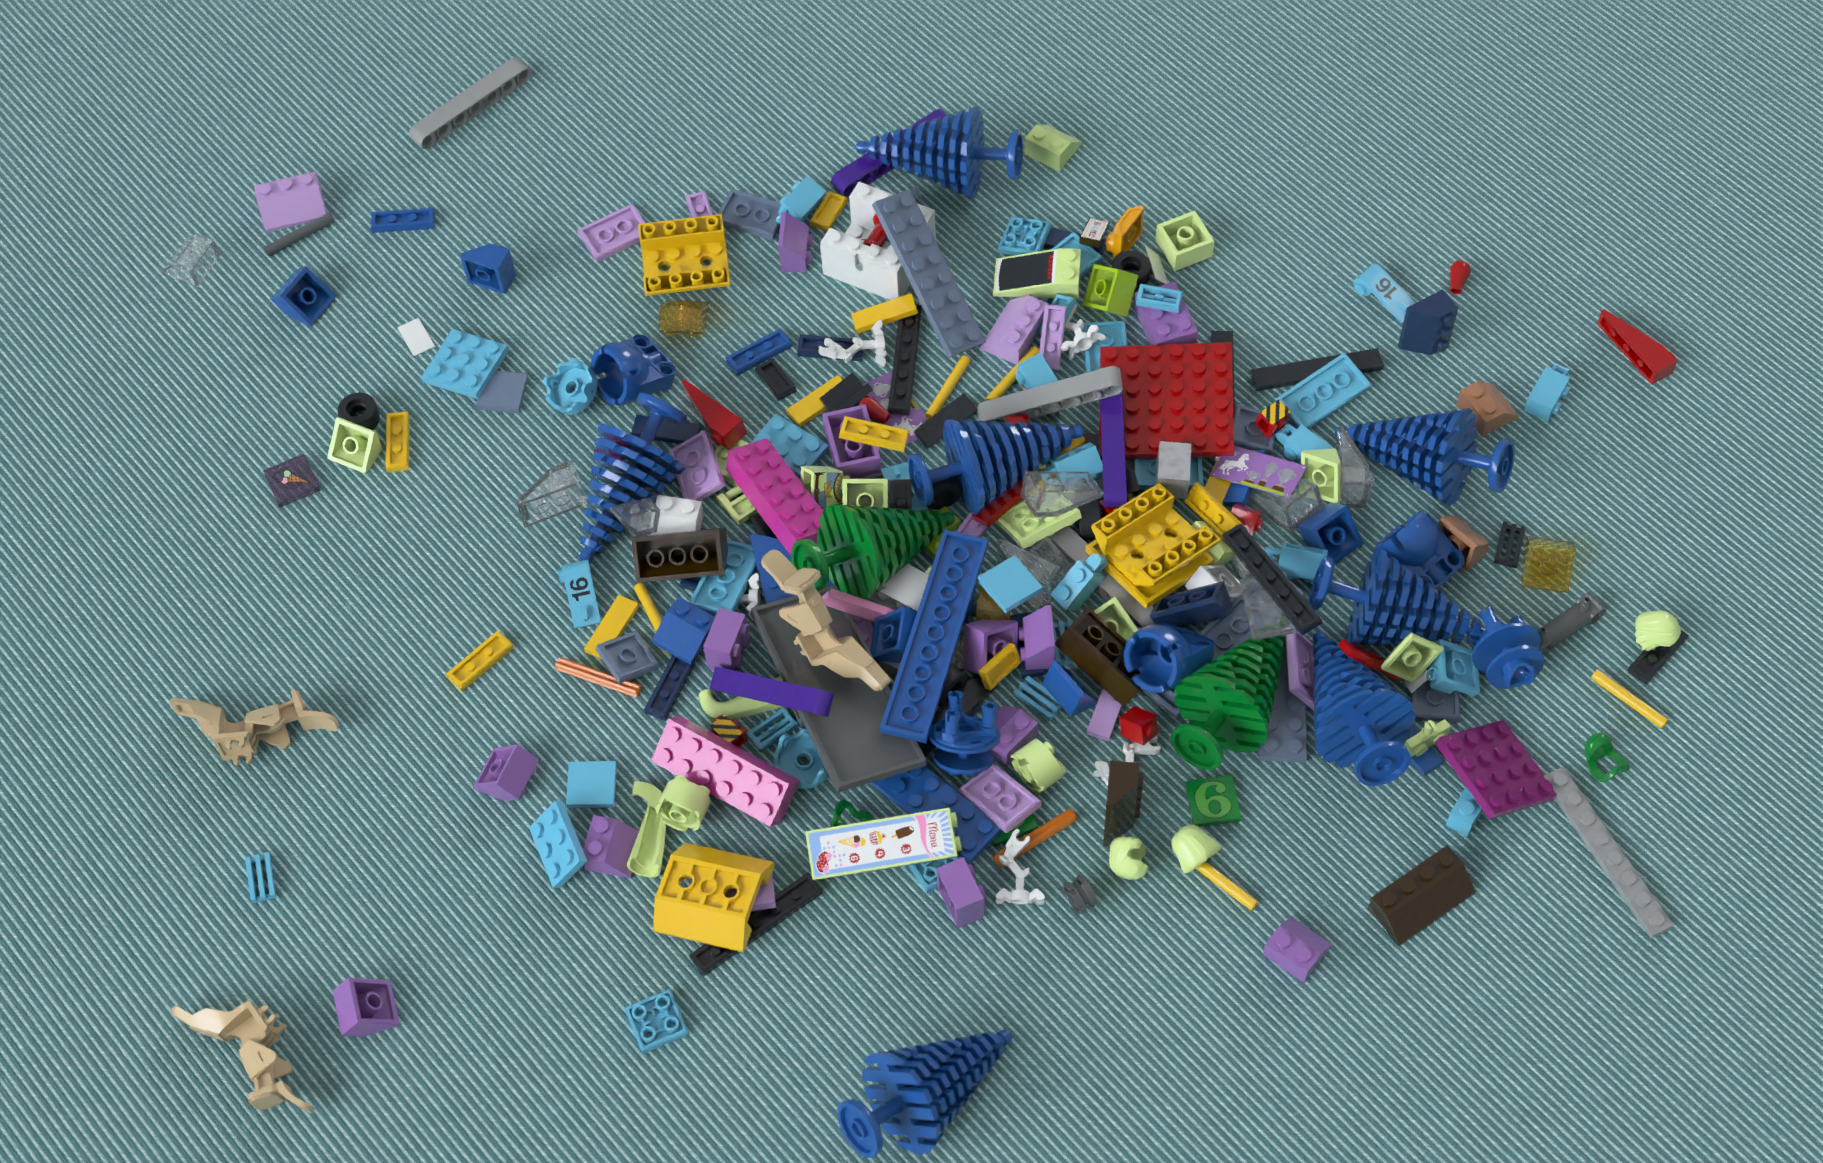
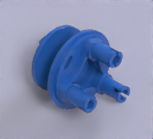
[1472,606,1544,689]
[929,691,1001,778]

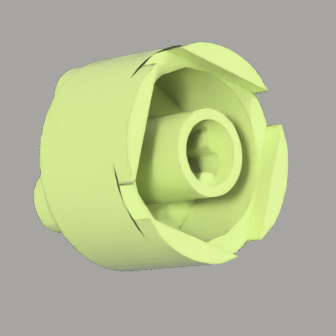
[1011,739,1066,794]
[655,775,711,831]

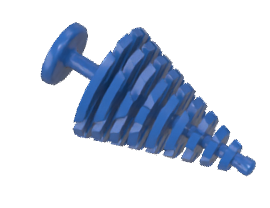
[856,106,1023,199]
[578,393,687,564]
[1335,408,1515,506]
[907,420,1084,515]
[1308,548,1486,645]
[1313,631,1416,786]
[837,1029,1012,1158]

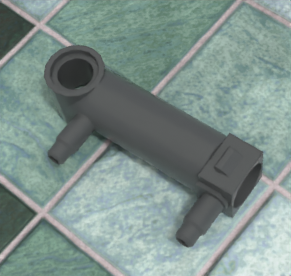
[1537,592,1607,655]

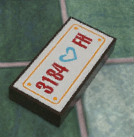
[1079,218,1110,248]

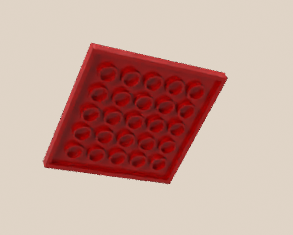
[1099,342,1234,460]

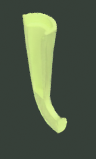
[698,676,783,719]
[627,781,666,877]

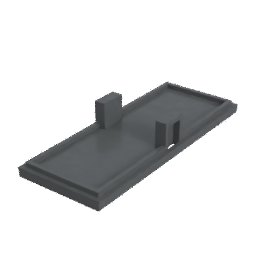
[750,585,926,793]

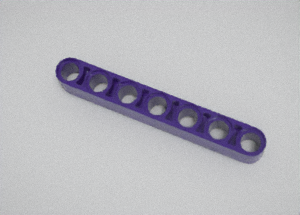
[830,109,947,197]
[1100,392,1127,508]
[709,666,834,717]

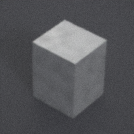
[1156,441,1191,499]

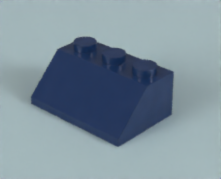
[1398,289,1459,355]
[1150,581,1233,628]

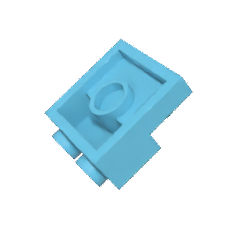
[1426,639,1480,696]

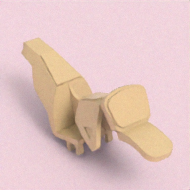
[761,550,891,691]
[170,689,340,766]
[171,1000,315,1113]

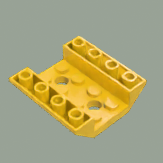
[638,214,730,296]
[1091,483,1221,586]
[653,842,775,952]

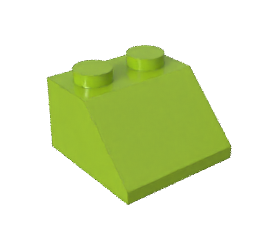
[1082,264,1138,317]

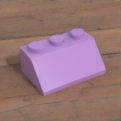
[254,171,327,233]
[980,295,1048,364]

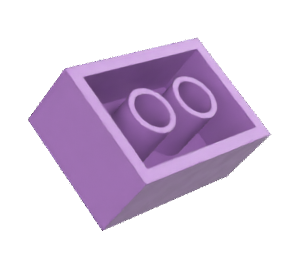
[1134,282,1198,345]
[822,404,881,479]

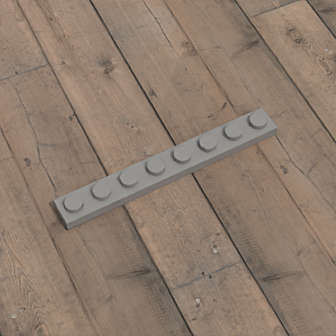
[1544,766,1674,939]

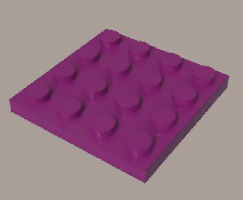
[1435,720,1557,819]

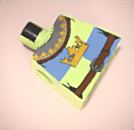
[801,466,851,510]

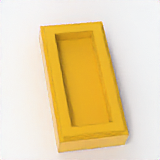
[810,191,848,231]
[978,643,1021,691]

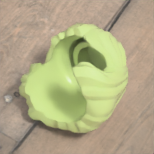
[1635,610,1681,651]
[1171,825,1221,874]
[1109,837,1149,880]

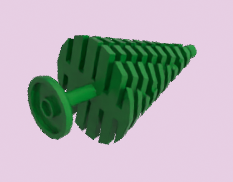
[791,504,955,600]
[1170,618,1290,770]

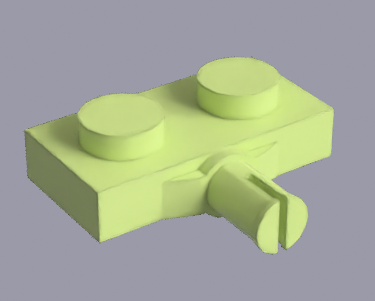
[1405,719,1451,757]

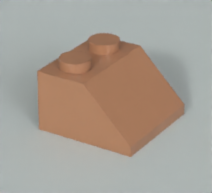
[1456,381,1519,436]
[1438,515,1489,571]

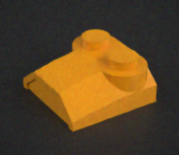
[1105,205,1144,259]

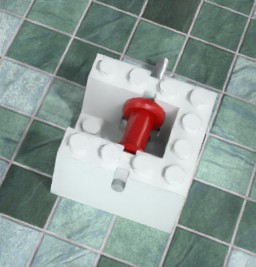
[820,182,936,300]

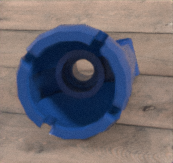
[591,334,676,405]
[1374,510,1464,589]
[1124,624,1214,693]

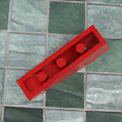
[1597,309,1677,385]
[682,379,747,450]

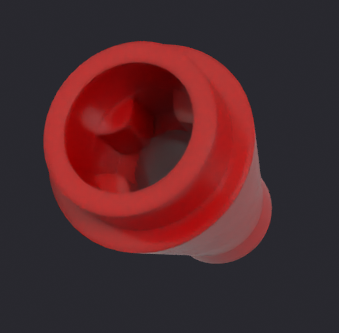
[1449,260,1471,294]
[858,395,891,425]

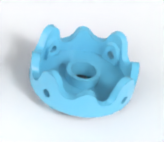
[543,358,597,415]
[774,729,829,789]

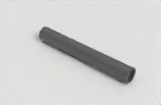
[263,212,335,256]

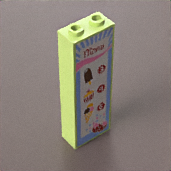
[805,808,962,880]

